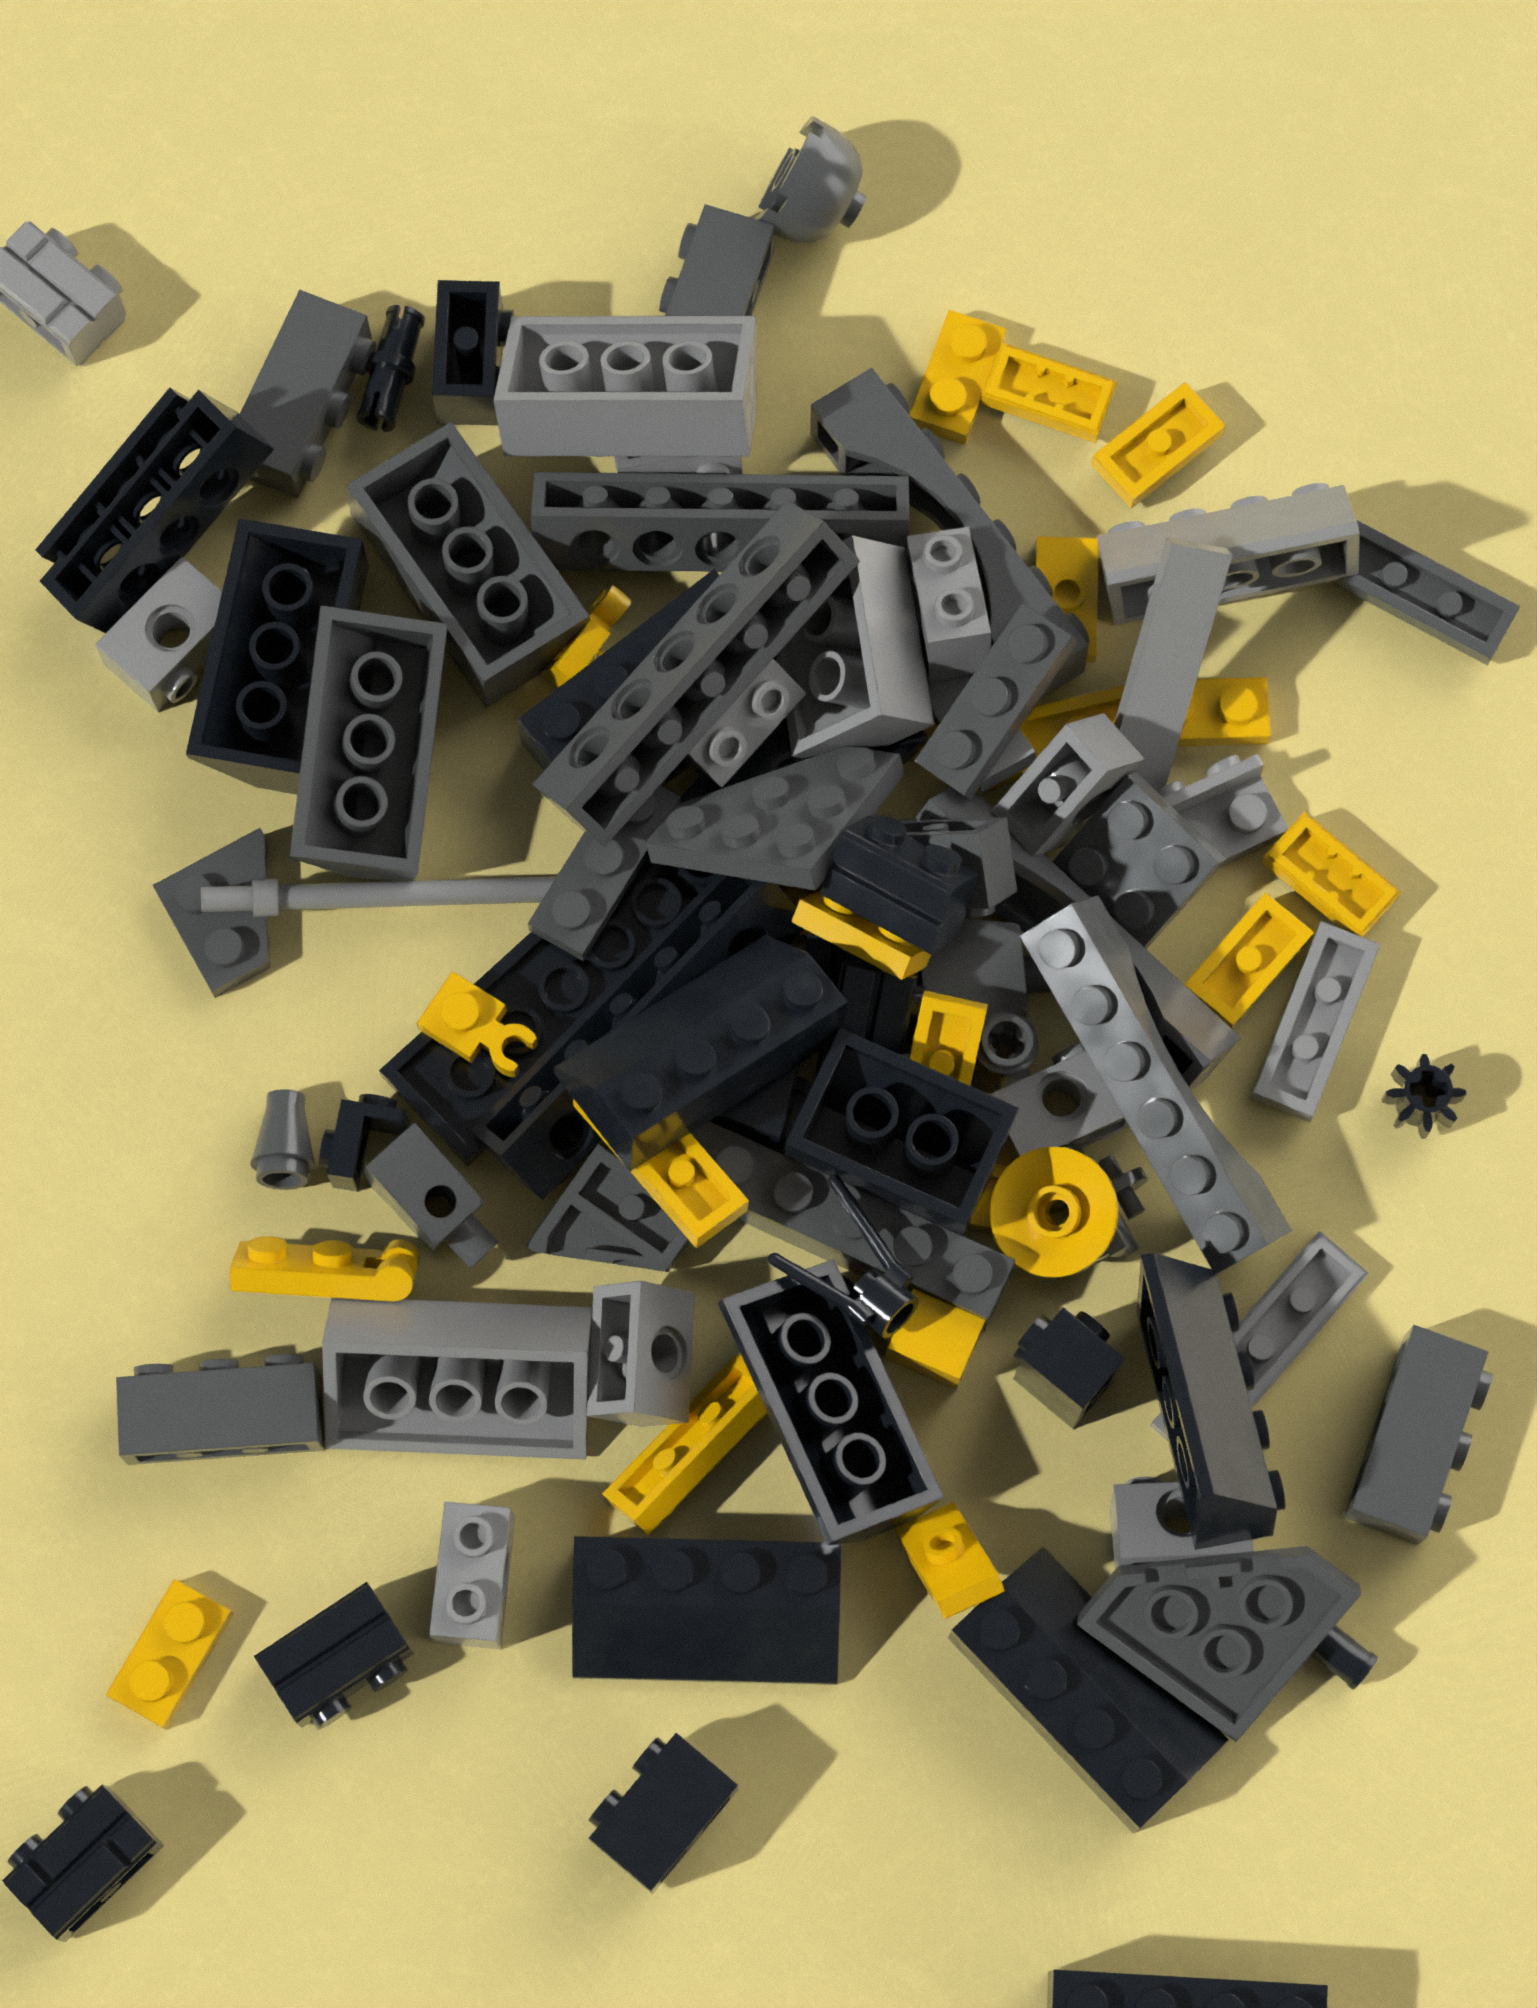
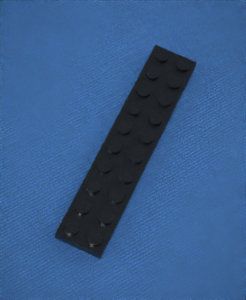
[379,717,928,1166]

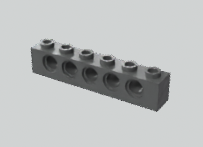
[531,472,909,572]
[532,500,860,847]

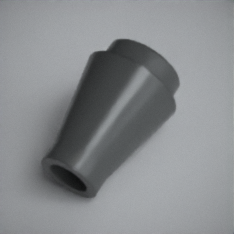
[977,1011,1039,1075]
[250,1089,315,1190]

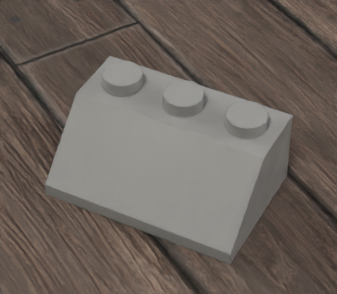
[777,536,934,758]

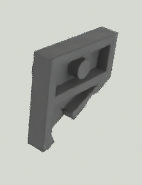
[153,828,271,998]
[526,1144,690,1272]

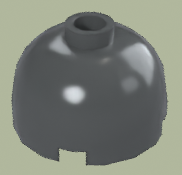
[754,116,866,243]

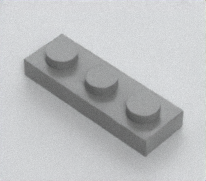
[1250,921,1380,1122]

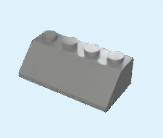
[493,316,757,457]
[1097,483,1360,625]
[322,1298,593,1459]

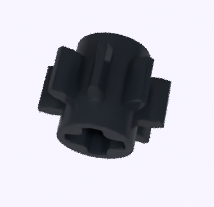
[1382,1054,1466,1139]

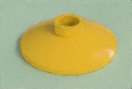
[989,1147,1118,1277]

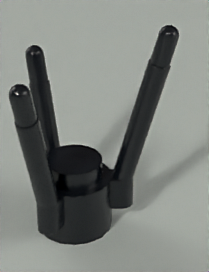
[768,1174,919,1339]

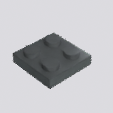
[1052,772,1227,949]

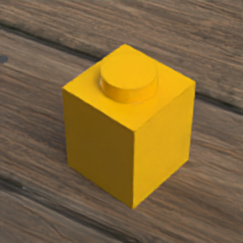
[879,1289,985,1390]

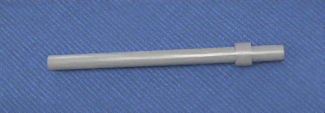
[201,877,556,917]

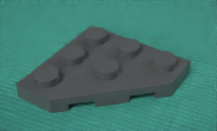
[645,746,905,890]
[1077,1546,1361,1742]

